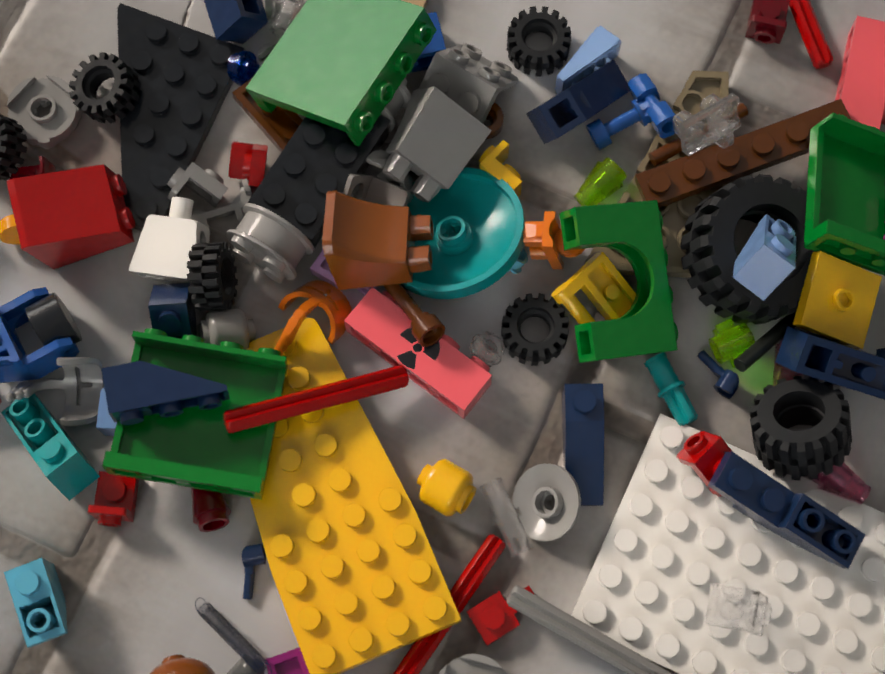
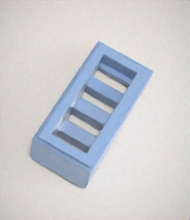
[555,26,622,94]

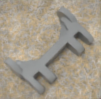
[191,178,252,235]

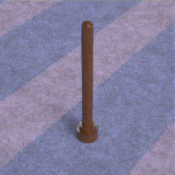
[383,284,445,347]

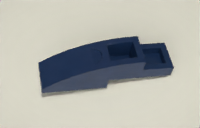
[708,452,866,569]

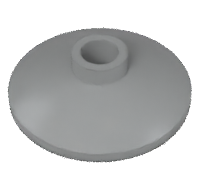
[512,463,581,541]

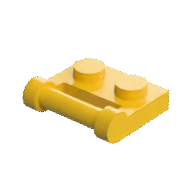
[551,252,636,324]

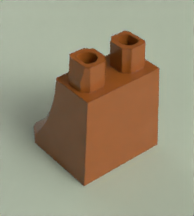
[322,191,434,290]

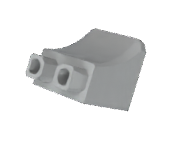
[382,86,491,202]

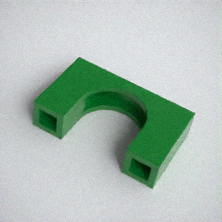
[559,200,678,363]

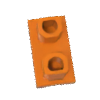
[523,211,585,270]

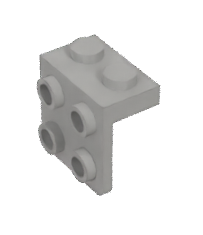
[419,43,518,124]

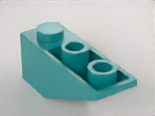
[1,393,100,501]

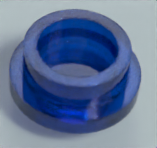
[227,50,259,86]

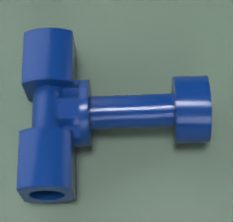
[586,73,680,151]

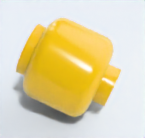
[417,459,477,517]

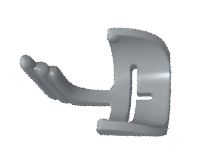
[6,357,104,426]

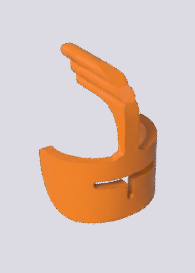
[275,280,352,356]

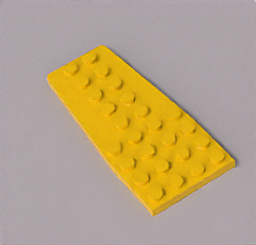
[246,318,462,674]

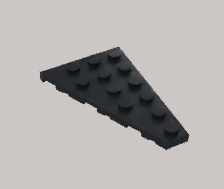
[117,3,246,231]

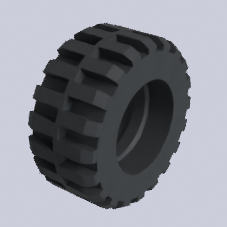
[681,174,815,325]

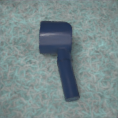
[697,350,739,399]
[242,544,266,599]

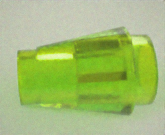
[574,157,627,206]

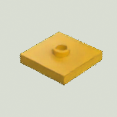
[793,251,882,349]

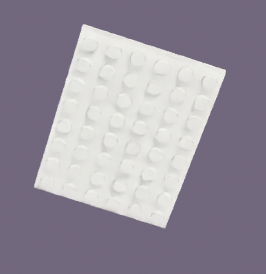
[571,413,885,674]

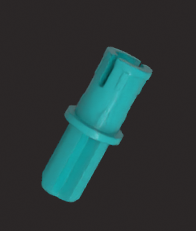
[644,352,698,426]

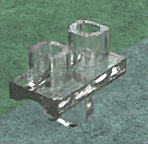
[673,93,741,156]

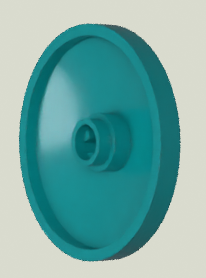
[401,167,526,299]

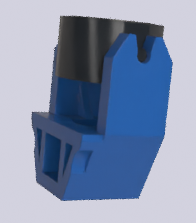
[0,287,82,383]

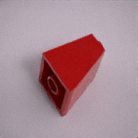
[6,164,135,270]

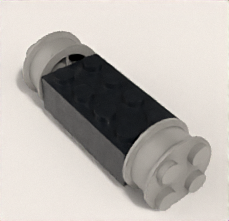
[225,78,411,283]

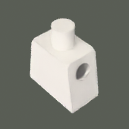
[129,197,210,283]

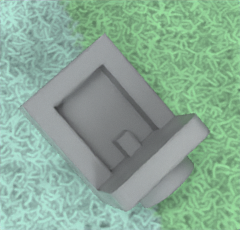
[167,162,228,207]

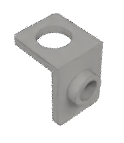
[343,174,410,207]

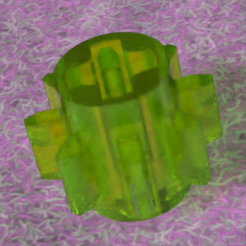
[708,318,755,368]

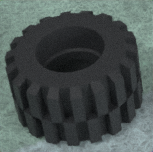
[750,375,852,481]

